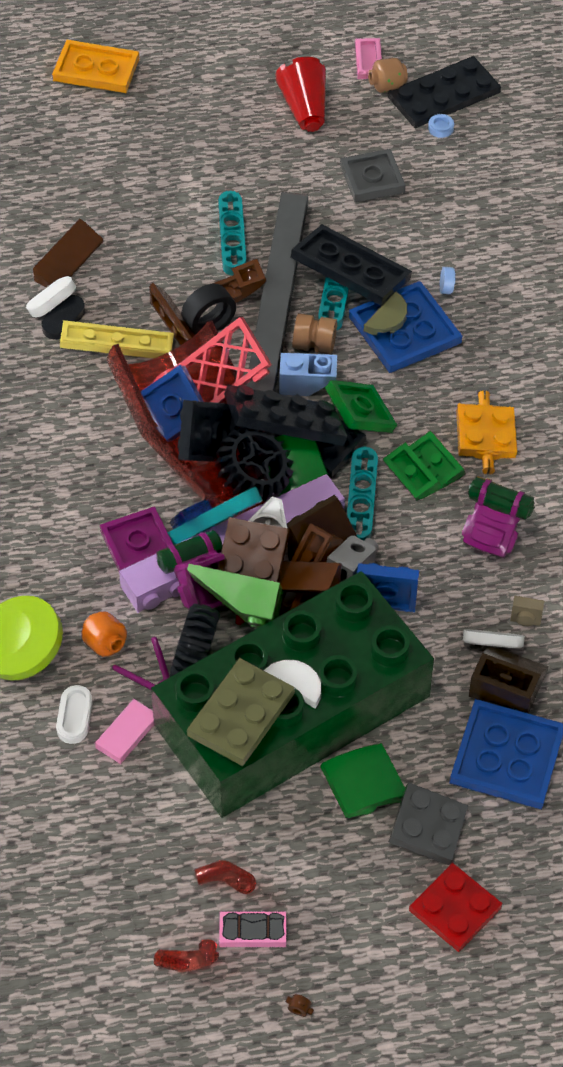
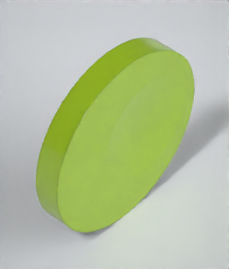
[0,596,63,680]

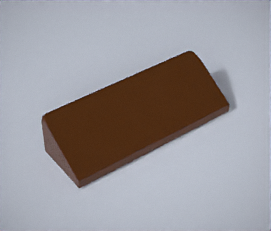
[33,219,103,288]
[149,283,203,356]
[281,523,343,613]
[279,561,342,593]

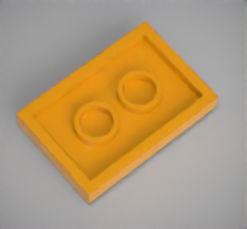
[52,39,140,93]

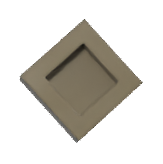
[510,595,545,626]

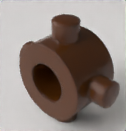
[285,994,314,1017]

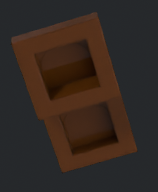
[214,259,266,305]

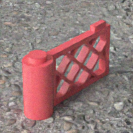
[154,317,272,403]

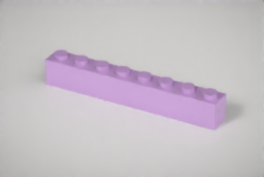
[119,474,345,613]

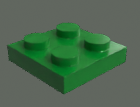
[325,380,397,433]

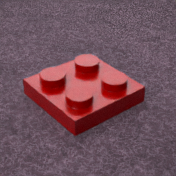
[409,862,503,952]

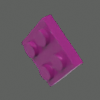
[100,506,173,571]

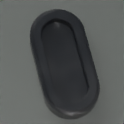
[42,295,85,340]

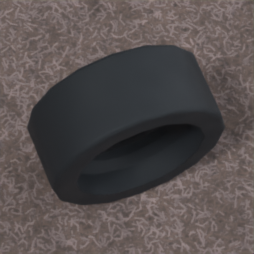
[181,283,237,337]

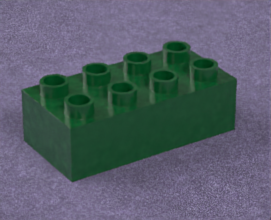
[151,571,434,818]

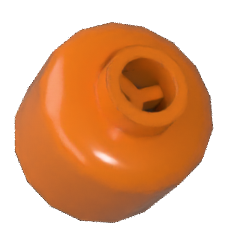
[82,611,127,657]

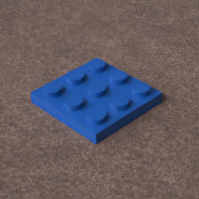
[349,281,463,373]
[449,699,563,810]

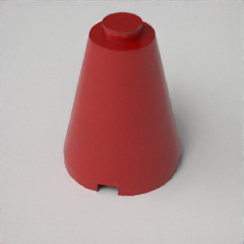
[275,57,326,132]

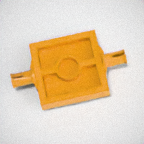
[456,390,517,474]

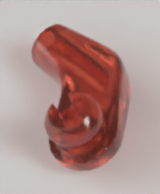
[194,860,256,894]
[154,939,219,972]

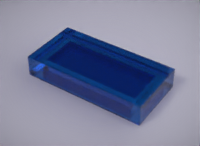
[170,499,212,529]

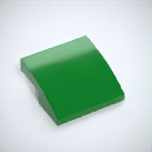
[383,431,466,501]
[268,435,328,497]
[320,743,405,818]

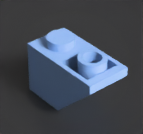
[279,353,337,396]

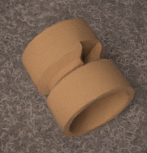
[292,313,337,355]

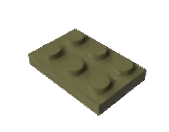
[187,658,295,766]

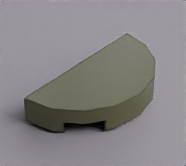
[363,292,407,335]

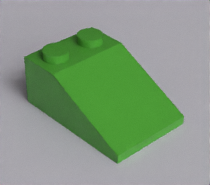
[187,564,284,630]

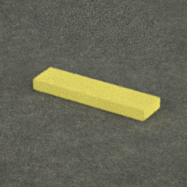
[60,320,174,360]

